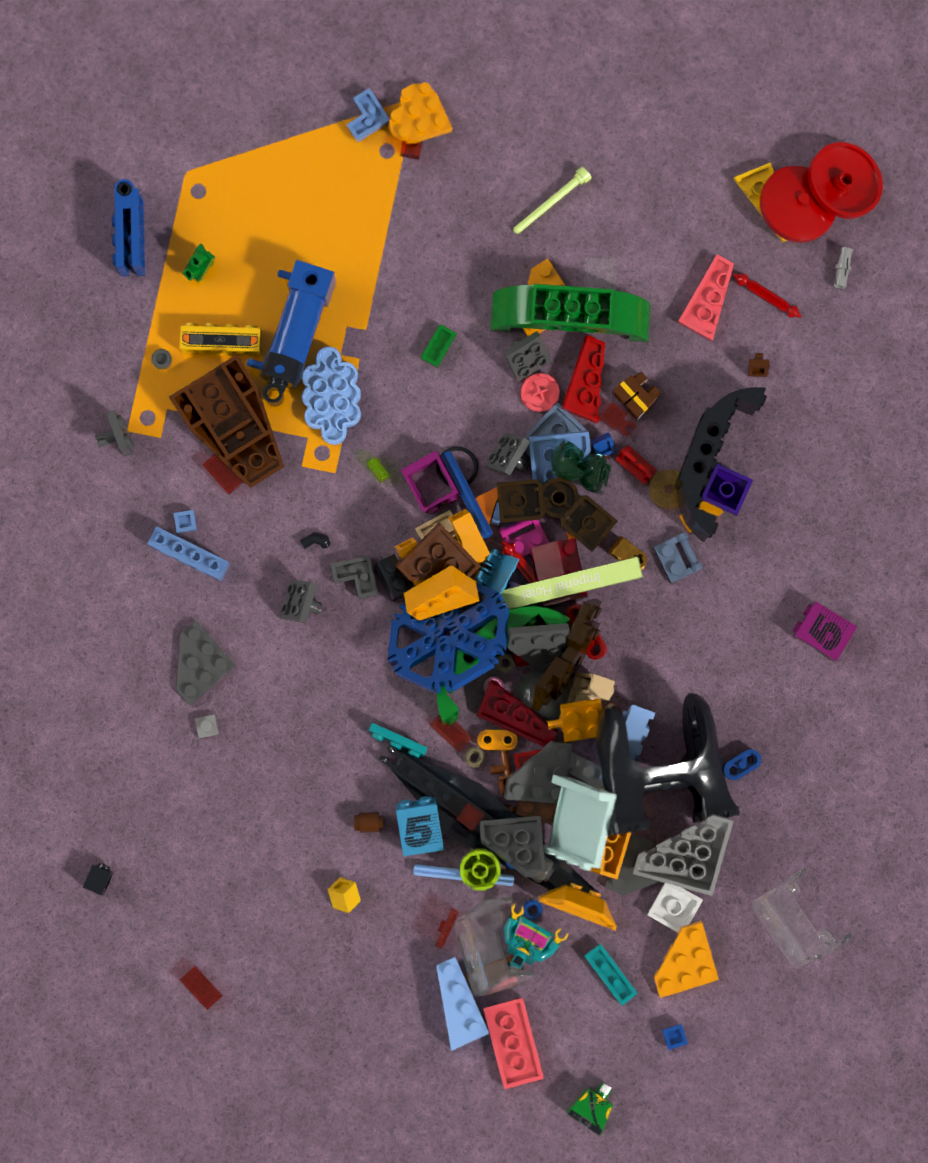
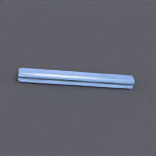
[413,864,514,886]

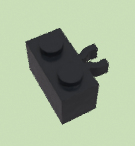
[374,554,412,603]

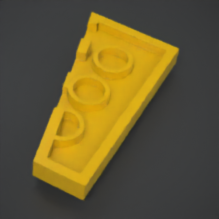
[733,163,788,243]

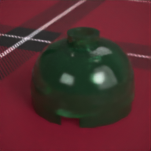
[550,440,590,481]
[576,454,611,494]

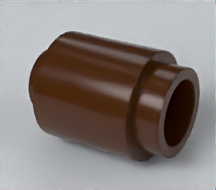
[354,812,383,833]

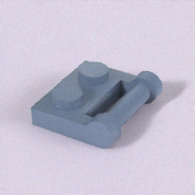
[653,532,703,583]

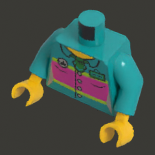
[504,903,568,969]

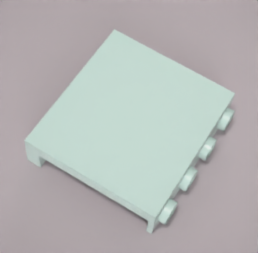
[543,775,616,870]

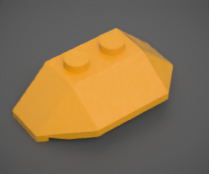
[537,883,617,931]

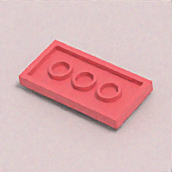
[483,997,544,1089]

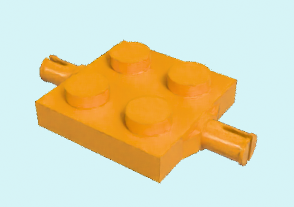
[547,698,603,742]

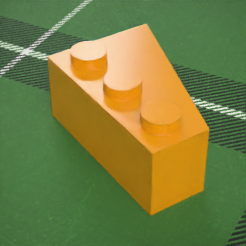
[404,565,480,621]

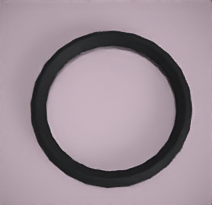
[436,447,478,487]

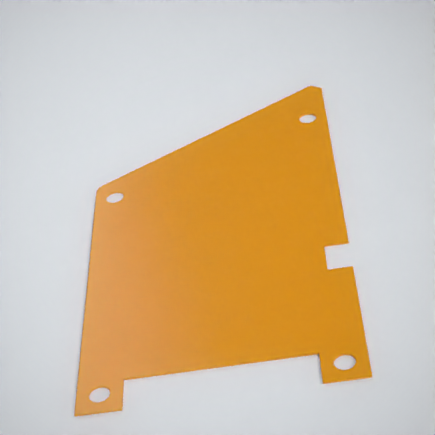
[127,103,406,473]

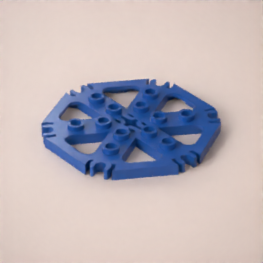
[388,582,509,693]

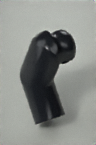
[300,532,331,549]

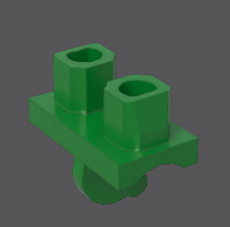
[182,244,215,282]

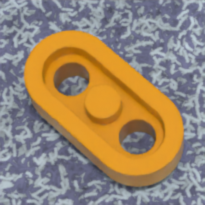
[477,730,518,751]

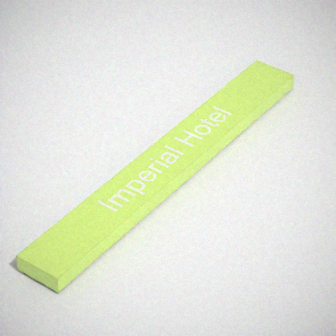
[482,557,643,610]

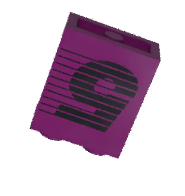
[792,601,857,662]

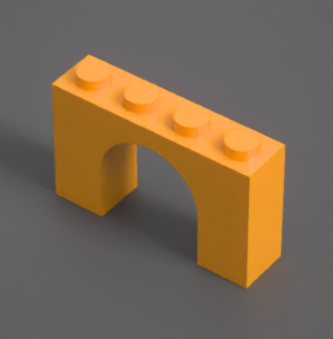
[395,509,490,587]

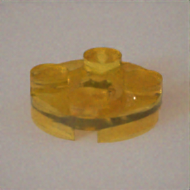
[648,469,679,510]

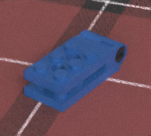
[112,179,145,277]

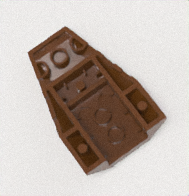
[169,354,284,488]

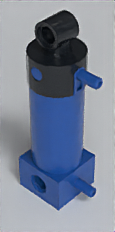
[247,260,336,407]

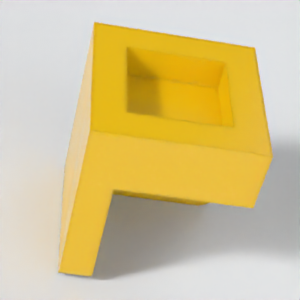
[328,877,361,913]

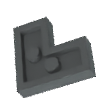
[331,555,378,599]

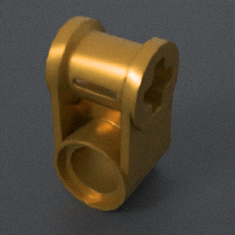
[608,536,647,570]

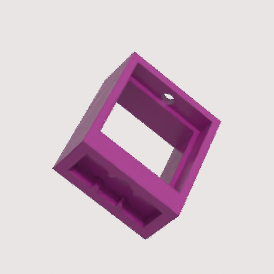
[401,451,460,514]

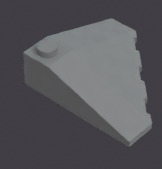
[633,814,734,896]

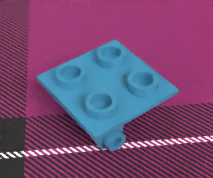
[474,548,519,594]

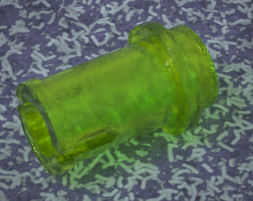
[366,457,391,483]

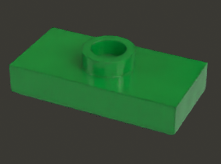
[420,324,457,369]

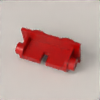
[615,445,658,486]

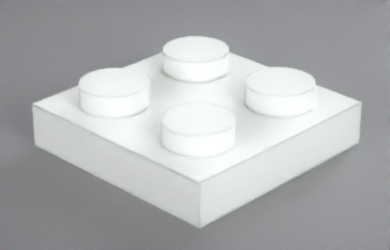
[647,883,703,933]

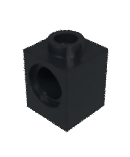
[82,863,114,896]

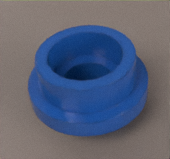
[523,900,543,920]

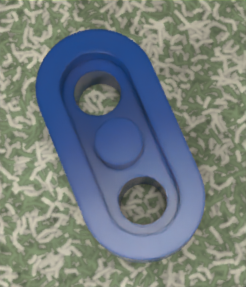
[723,749,761,780]

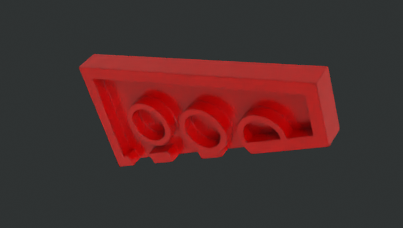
[561,335,605,424]

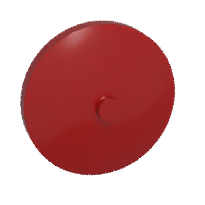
[808,142,883,219]
[760,165,835,243]

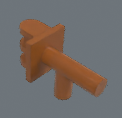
[490,750,512,794]

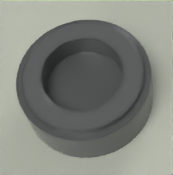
[152,349,172,370]

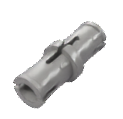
[834,247,853,289]

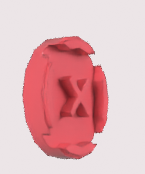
[520,373,560,413]

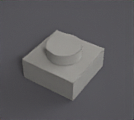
[195,714,219,739]

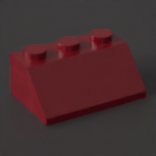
[530,538,588,607]

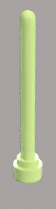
[513,166,592,234]

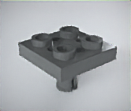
[503,331,551,382]
[95,410,134,457]
[485,433,530,476]
[280,580,322,623]

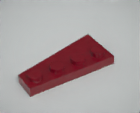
[476,679,558,747]

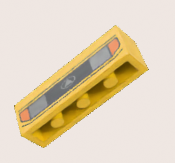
[180,323,262,356]

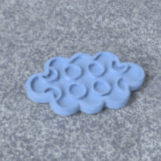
[301,346,361,445]

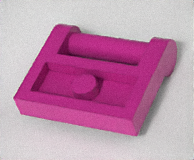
[498,520,549,557]

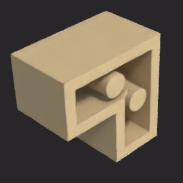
[567,672,615,703]

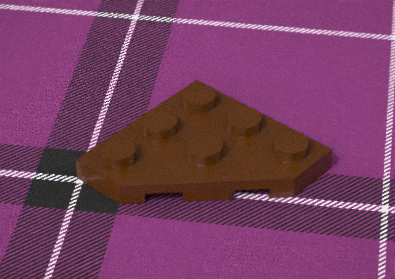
[395,523,481,581]

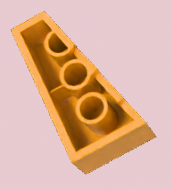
[589,787,631,879]

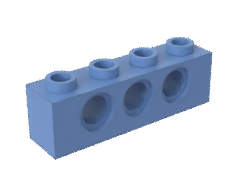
[147,526,230,582]

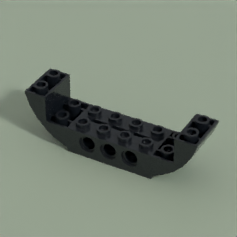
[674,387,767,542]

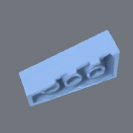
[600,705,655,784]
[436,957,489,1051]

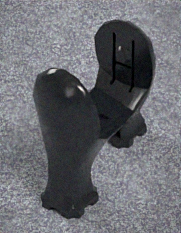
[596,693,740,836]

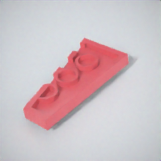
[678,254,734,342]

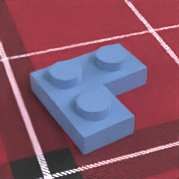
[347,88,390,143]

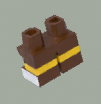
[612,372,661,421]

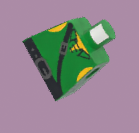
[566,1082,613,1136]

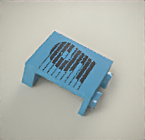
[395,796,444,856]

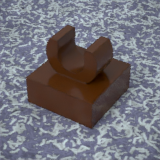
[747,353,770,377]

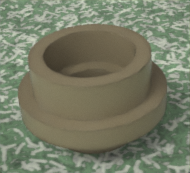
[495,653,515,673]
[465,747,485,768]

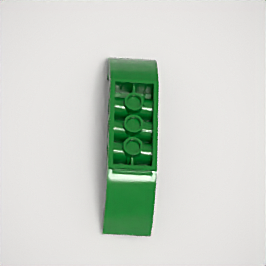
[490,284,651,342]
[437,606,570,726]

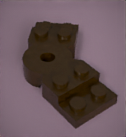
[497,477,618,552]
[532,599,602,711]

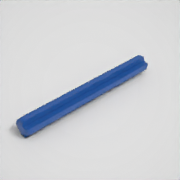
[441,451,493,539]

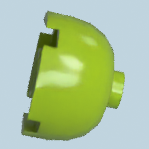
[460,848,500,891]

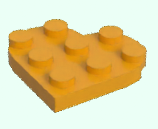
[389,82,452,144]

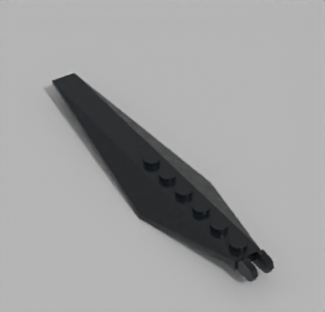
[379,745,599,893]

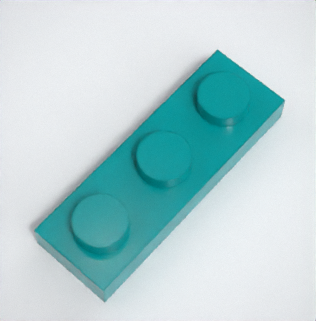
[369,723,428,758]
[584,944,638,1006]

